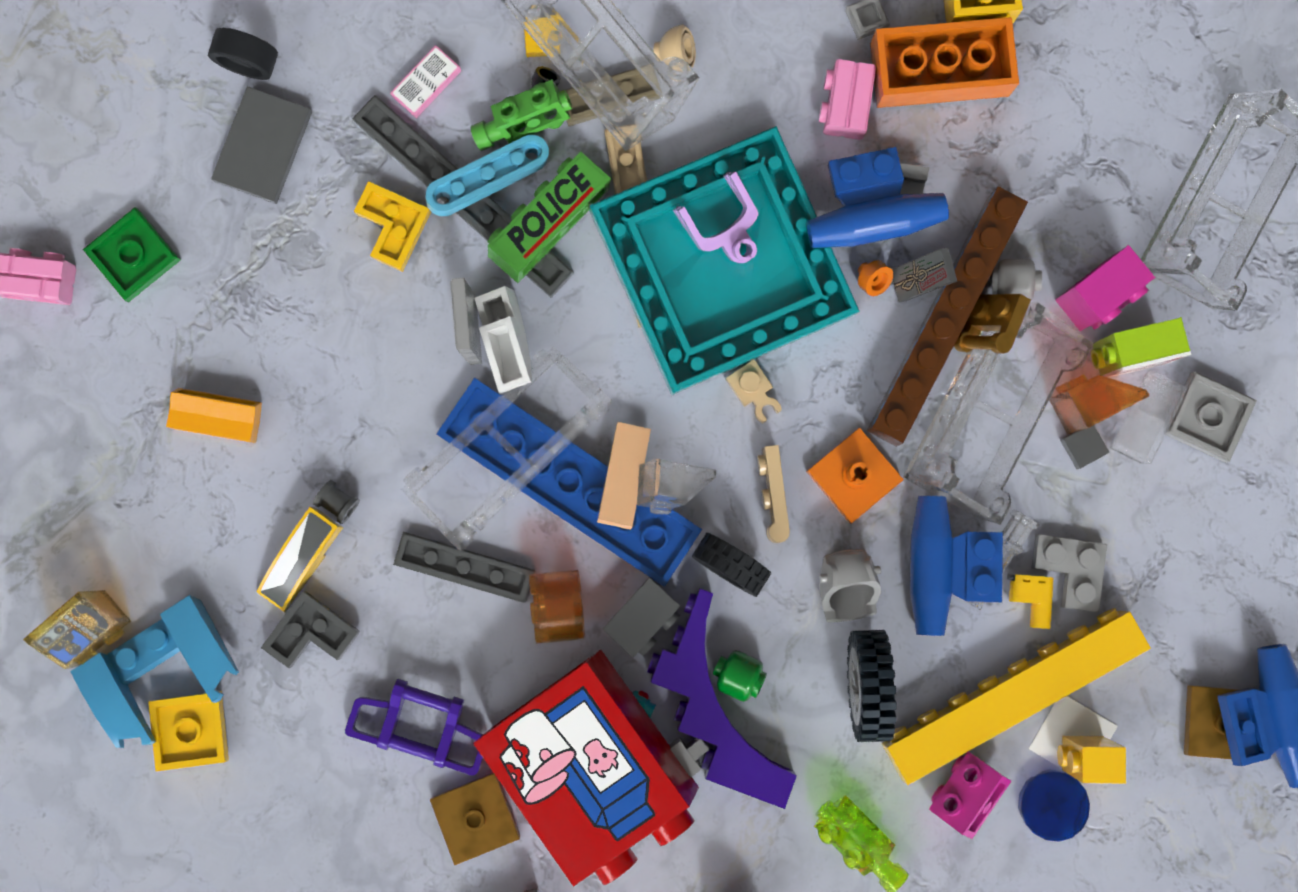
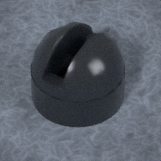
[531,66,561,88]

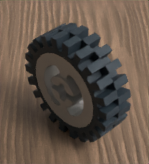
[847,630,897,742]

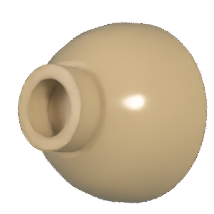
[653,24,696,73]

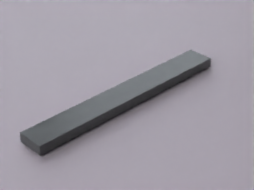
[352,95,574,298]

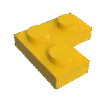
[354,181,431,272]

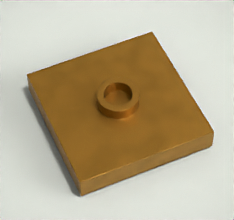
[1184,685,1241,759]
[430,773,521,866]

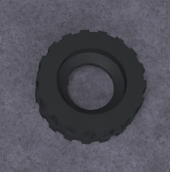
[692,532,772,597]

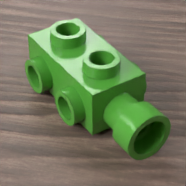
[470,80,573,151]

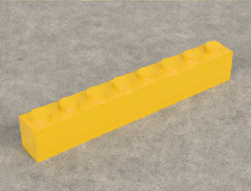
[881,608,1151,785]

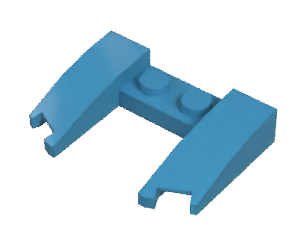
[70,595,239,748]

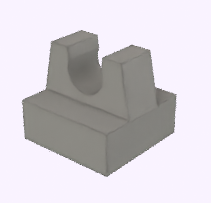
[669,737,709,778]

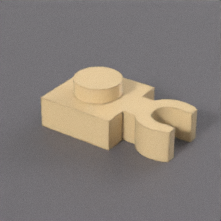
[725,360,782,424]

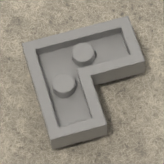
[1031,534,1107,613]

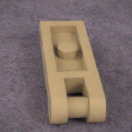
[757,445,790,543]

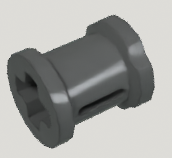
[313,480,360,524]

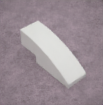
[474,286,532,393]

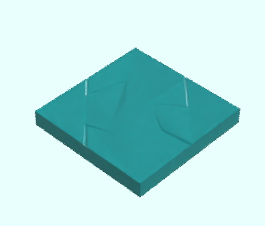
[589,126,860,396]

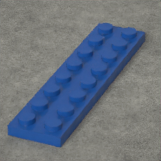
[436,378,703,587]

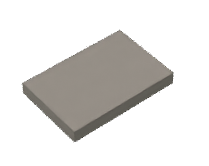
[450,278,482,365]

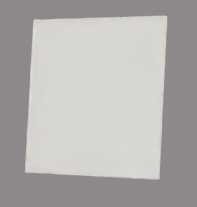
[1029,696,1118,769]

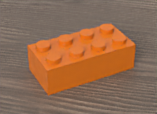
[870,17,1019,108]

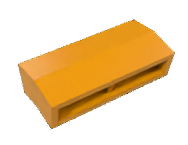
[166,388,262,443]

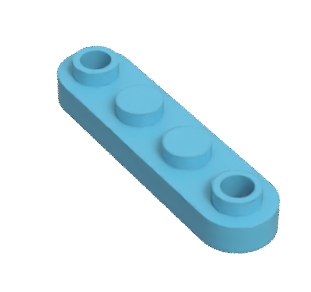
[426,135,549,216]

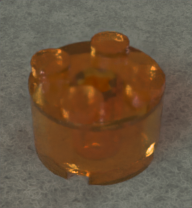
[529,570,585,644]

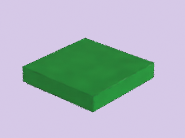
[82,207,181,303]

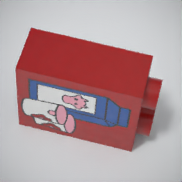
[473,649,699,887]

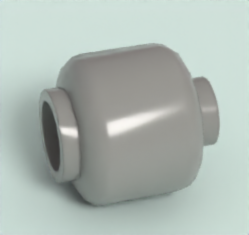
[992,259,1042,300]

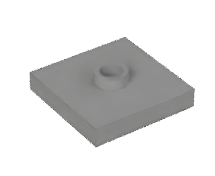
[1163,371,1257,463]

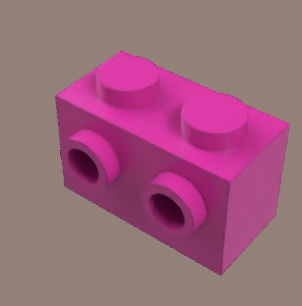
[929,751,1011,839]

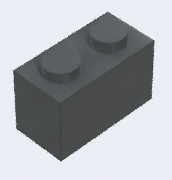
[602,577,680,657]

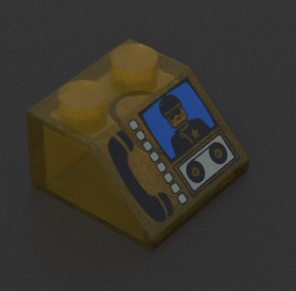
[23,590,131,669]

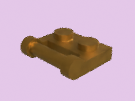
[954,294,1031,354]

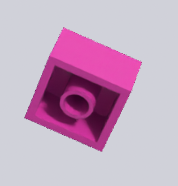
[1055,245,1155,331]

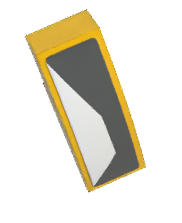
[256,507,343,612]

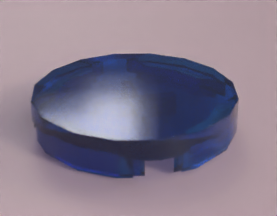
[1018,770,1090,842]

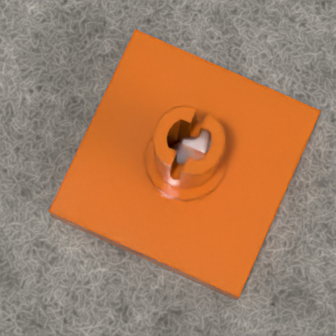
[806,427,904,524]

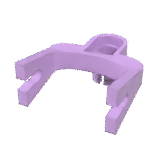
[673,172,758,263]

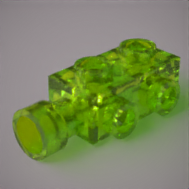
[814,795,909,892]

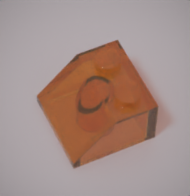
[1048,374,1150,435]

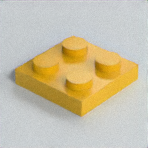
[148,691,229,772]

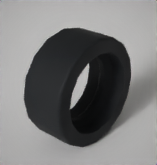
[208,27,278,80]

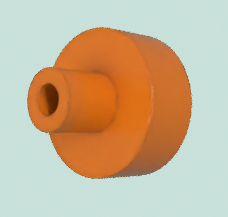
[858,260,893,296]

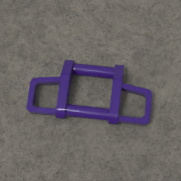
[345,679,483,776]

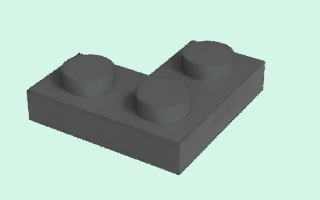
[261,591,360,668]

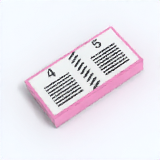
[390,45,461,119]

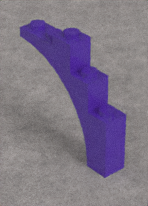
[647,588,797,809]

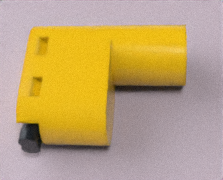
[1007,574,1054,629]

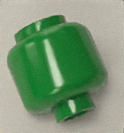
[713,650,767,702]

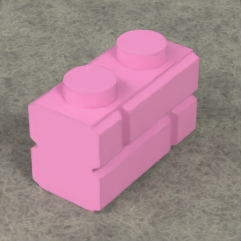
[819,59,876,140]
[0,248,76,305]

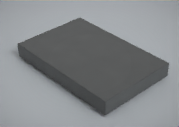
[211,86,312,204]

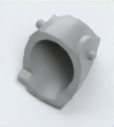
[819,549,881,622]

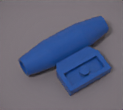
[807,147,949,248]
[910,496,1003,636]
[1217,644,1298,788]

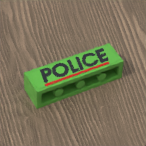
[487,152,611,283]

